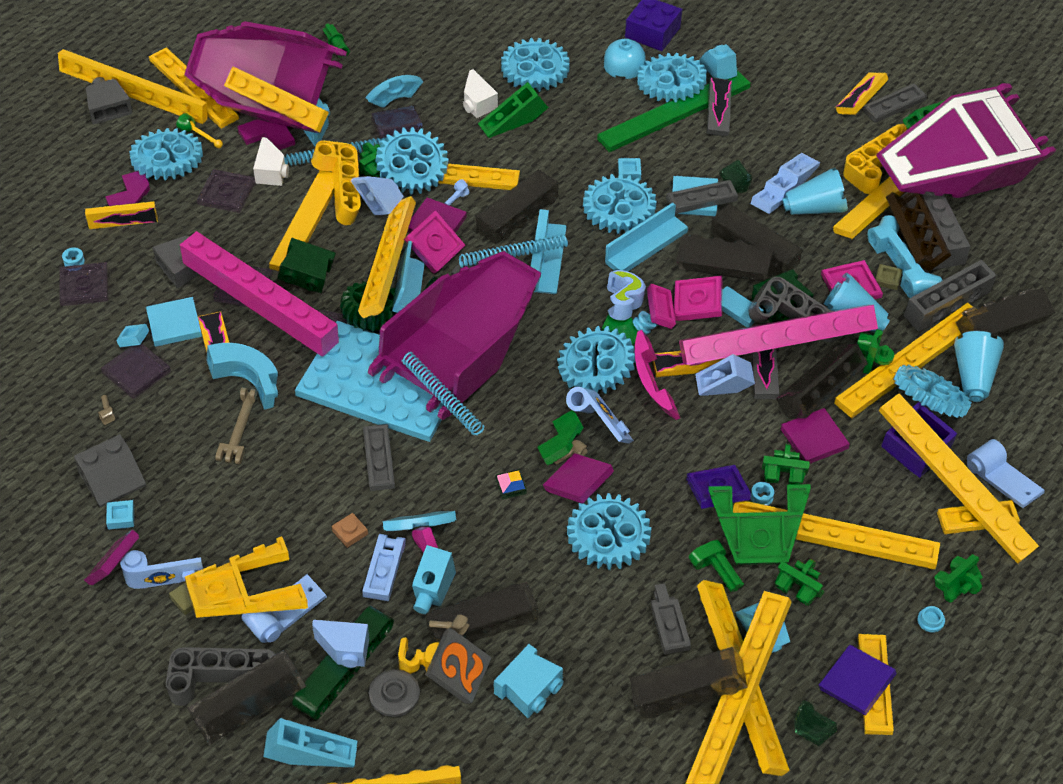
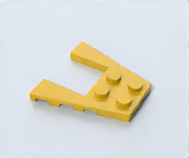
[185,537,308,618]

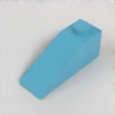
[264,718,357,768]

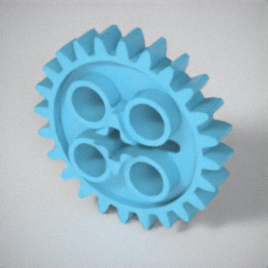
[501,38,570,92]
[637,53,706,102]
[376,127,449,194]
[129,128,203,180]
[583,174,656,234]
[557,326,636,394]
[894,364,972,418]
[567,493,651,570]

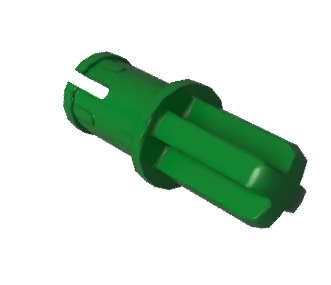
[323,24,350,58]

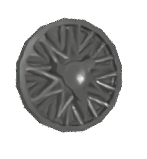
[369,669,420,717]

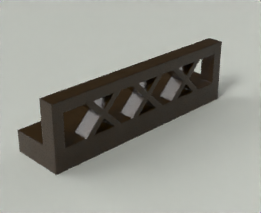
[886,192,952,272]

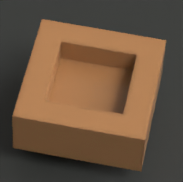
[332,513,368,548]

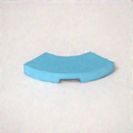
[366,75,423,107]
[383,511,456,531]

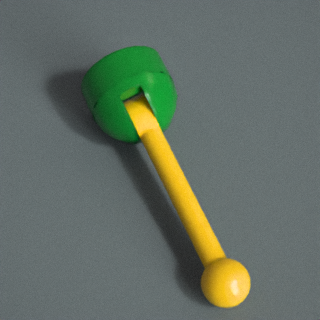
[176,113,223,148]

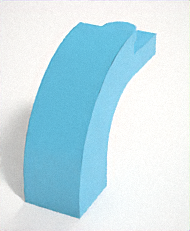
[206,343,278,410]

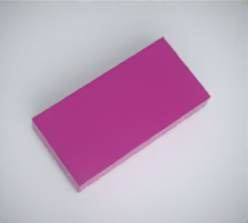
[647,284,676,329]

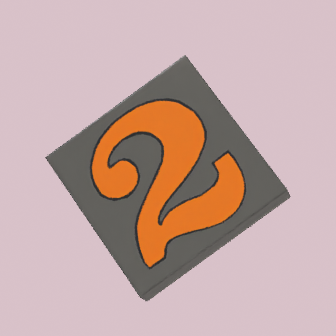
[425,628,492,704]

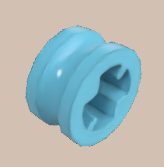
[62,248,85,270]
[633,311,657,335]
[751,482,774,506]

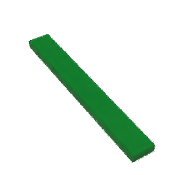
[597,71,751,153]

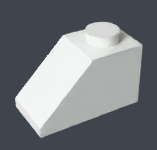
[463,69,498,118]
[253,137,289,186]

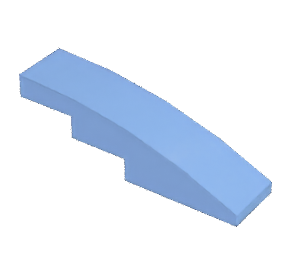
[751,153,820,214]

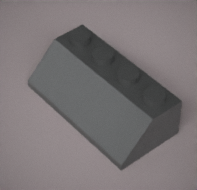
[901,191,970,271]

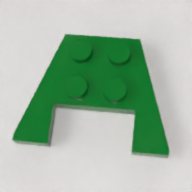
[709,484,811,565]

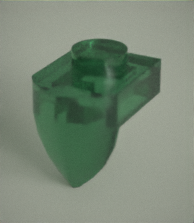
[719,160,752,193]
[794,701,837,746]

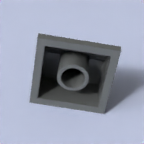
[74,434,147,508]

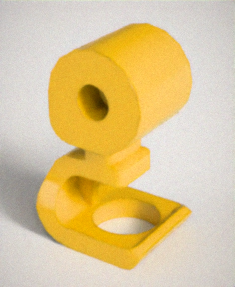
[398,637,439,674]

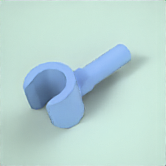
[444,179,469,206]

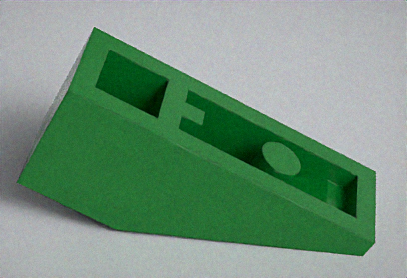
[478,82,549,138]

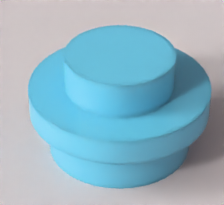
[917,606,945,632]

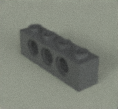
[904,260,997,332]

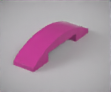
[635,330,680,420]

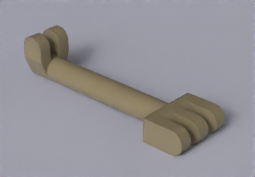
[215,387,258,464]

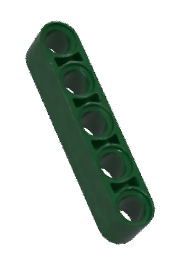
[292,606,394,720]

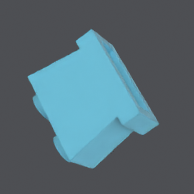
[494,644,564,718]

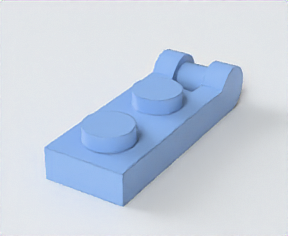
[362,534,406,601]

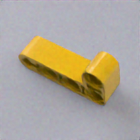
[843,124,907,194]
[311,141,361,225]

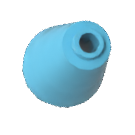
[782,168,848,215]
[824,273,890,333]
[954,331,1004,402]

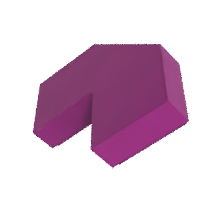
[237,119,295,150]
[105,171,150,206]

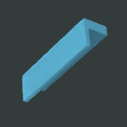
[605,203,688,271]
[531,209,566,294]
[392,241,424,313]

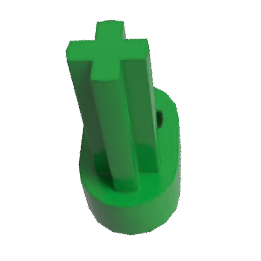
[689,540,744,592]

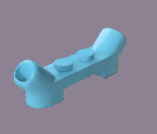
[867,215,943,298]

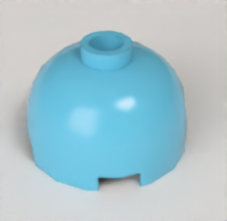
[604,39,645,79]

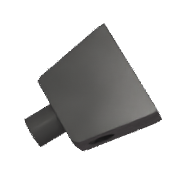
[86,77,133,125]
[153,236,199,289]

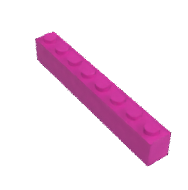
[180,231,339,357]
[679,305,878,365]

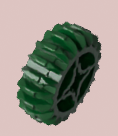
[340,281,397,332]

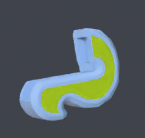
[607,270,646,321]

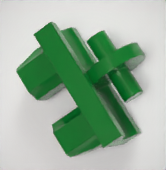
[358,142,396,177]
[852,329,894,374]
[762,444,810,485]
[934,554,983,603]
[775,559,824,606]

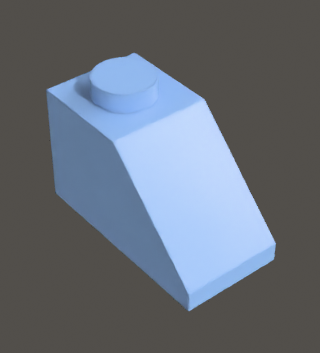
[351,176,404,215]
[695,354,755,396]
[312,620,369,668]

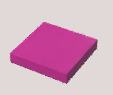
[404,210,465,274]
[821,260,883,299]
[674,276,723,321]

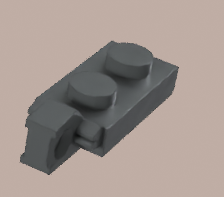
[651,583,691,655]

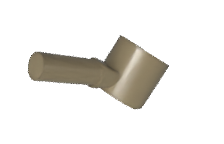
[98,395,115,425]
[554,440,588,465]
[429,615,469,636]

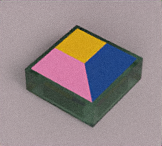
[495,469,527,500]

